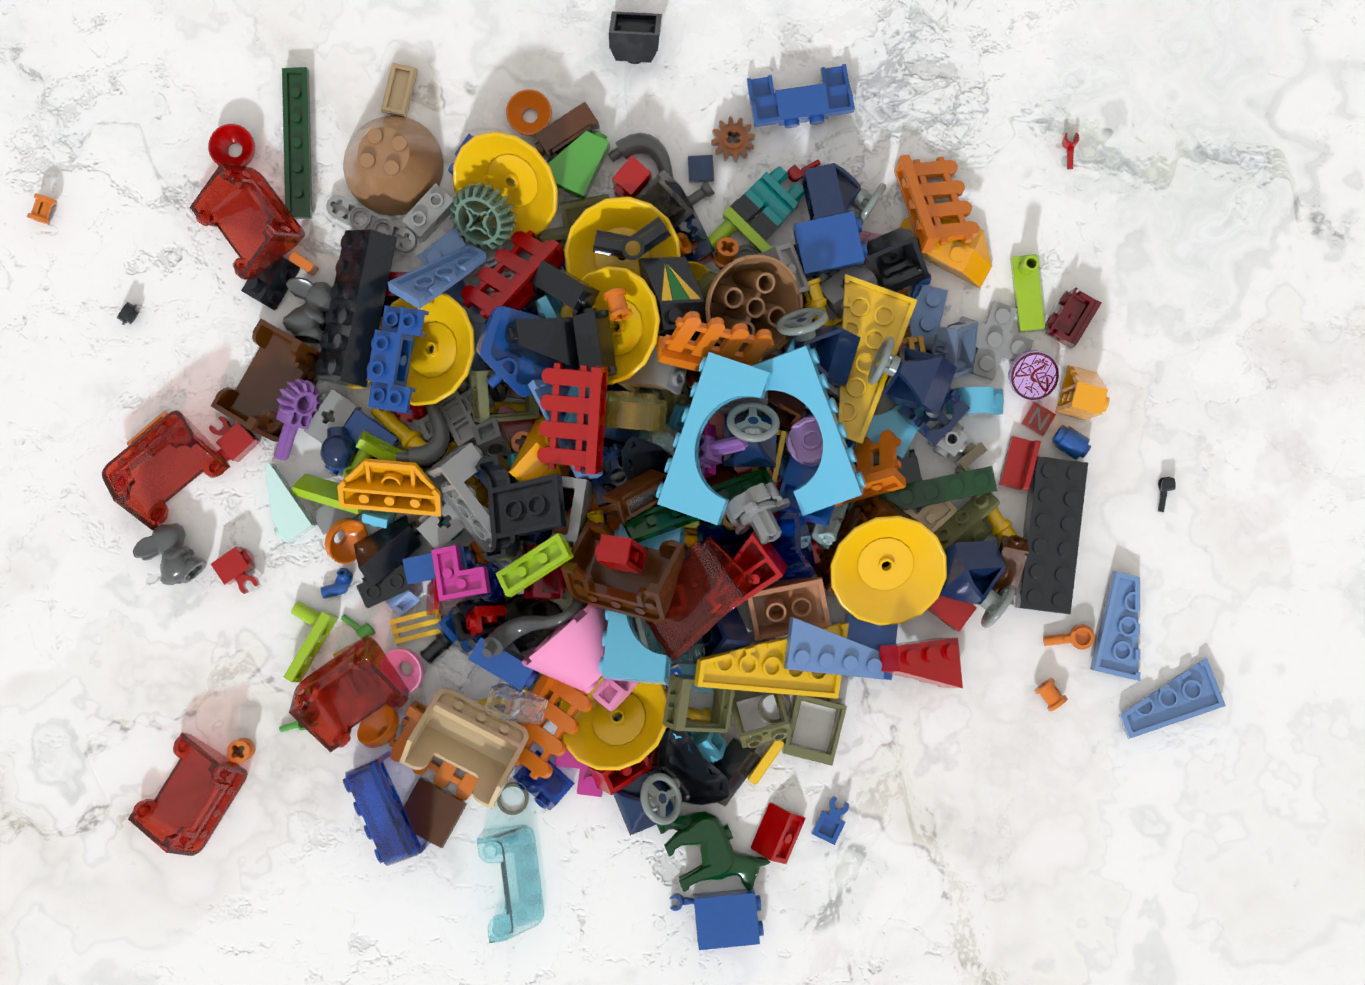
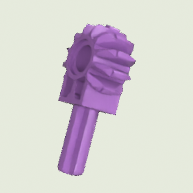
[274,378,322,461]
[672,434,748,474]

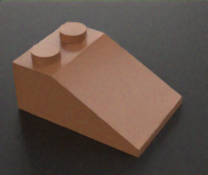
[748,577,831,641]

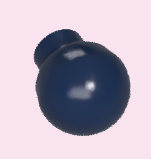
[320,427,356,469]

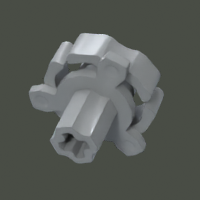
[725,482,790,544]

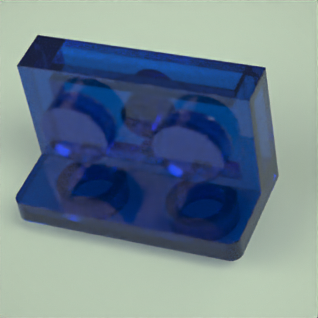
[513,750,575,810]

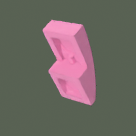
[592,678,639,711]

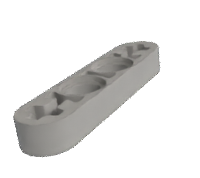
[326,195,417,253]

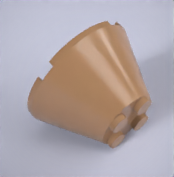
[343,116,444,216]
[705,254,803,358]

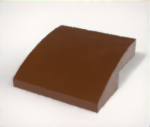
[395,777,468,848]

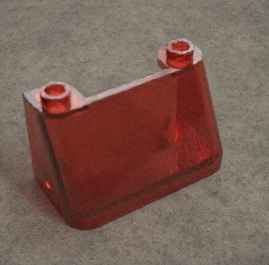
[190,163,305,280]
[102,410,231,531]
[645,537,753,661]
[289,635,409,753]
[128,732,248,856]

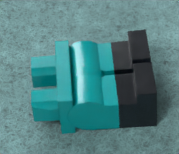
[730,166,805,241]

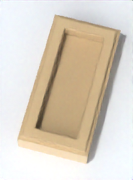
[381,63,418,117]

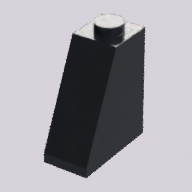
[505,317,580,370]
[354,515,422,587]

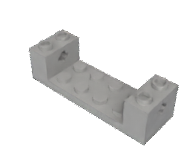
[424,443,524,595]

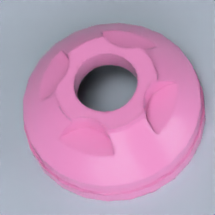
[379,648,424,694]

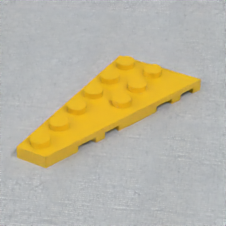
[838,274,917,445]
[694,622,849,699]

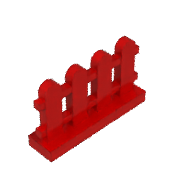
[461,230,565,319]
[537,363,609,475]

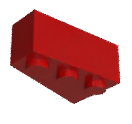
[706,530,788,617]
[879,638,963,688]

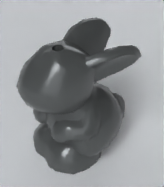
[282,277,332,344]
[133,523,207,585]

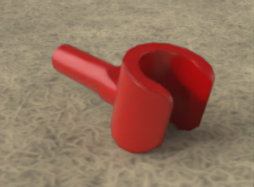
[1062,133,1080,170]
[787,160,821,183]

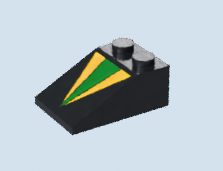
[638,257,707,335]

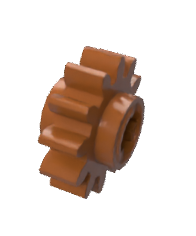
[711,116,755,163]

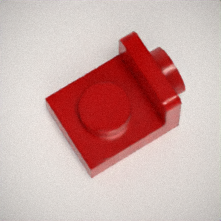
[466,605,506,636]

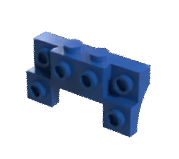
[747,64,855,128]
[367,306,429,414]
[777,414,854,526]

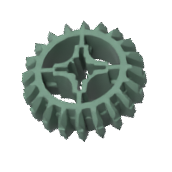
[450,182,517,250]

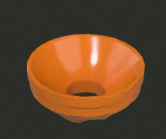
[506,89,552,136]
[325,518,368,564]
[357,705,399,748]

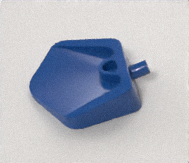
[476,306,549,397]

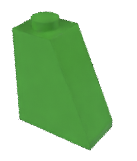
[548,131,610,199]

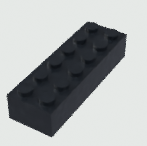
[315,229,397,387]
[1014,456,1088,614]

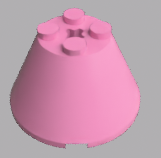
[521,605,608,694]

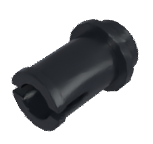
[420,633,453,664]

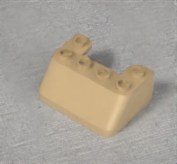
[399,688,529,810]

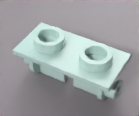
[810,503,849,549]

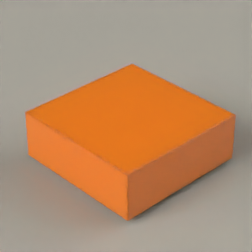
[289,251,319,276]

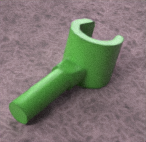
[341,614,376,640]
[279,714,316,732]

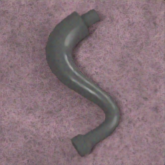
[608,133,715,208]
[396,378,467,467]
[482,599,587,658]

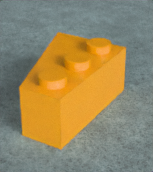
[1055,365,1110,420]

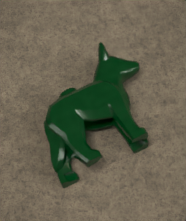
[657,811,770,892]

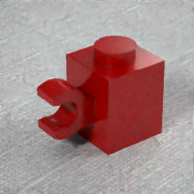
[209,416,261,462]
[211,547,260,594]

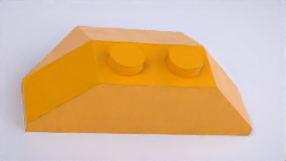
[899,217,992,288]
[509,411,571,482]
[337,458,442,516]

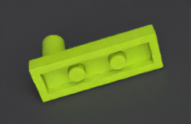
[708,206,772,254]
[1010,254,1045,332]
[349,430,431,472]
[292,467,363,514]
[495,533,574,597]
[283,601,339,682]

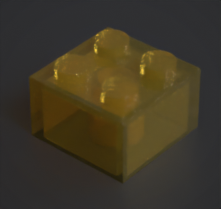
[605,391,667,432]

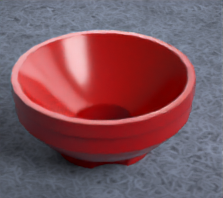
[208,124,255,170]

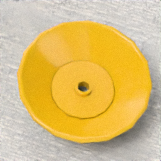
[453,131,558,242]
[564,196,681,279]
[560,266,660,385]
[379,293,475,406]
[830,516,947,625]
[559,677,667,770]

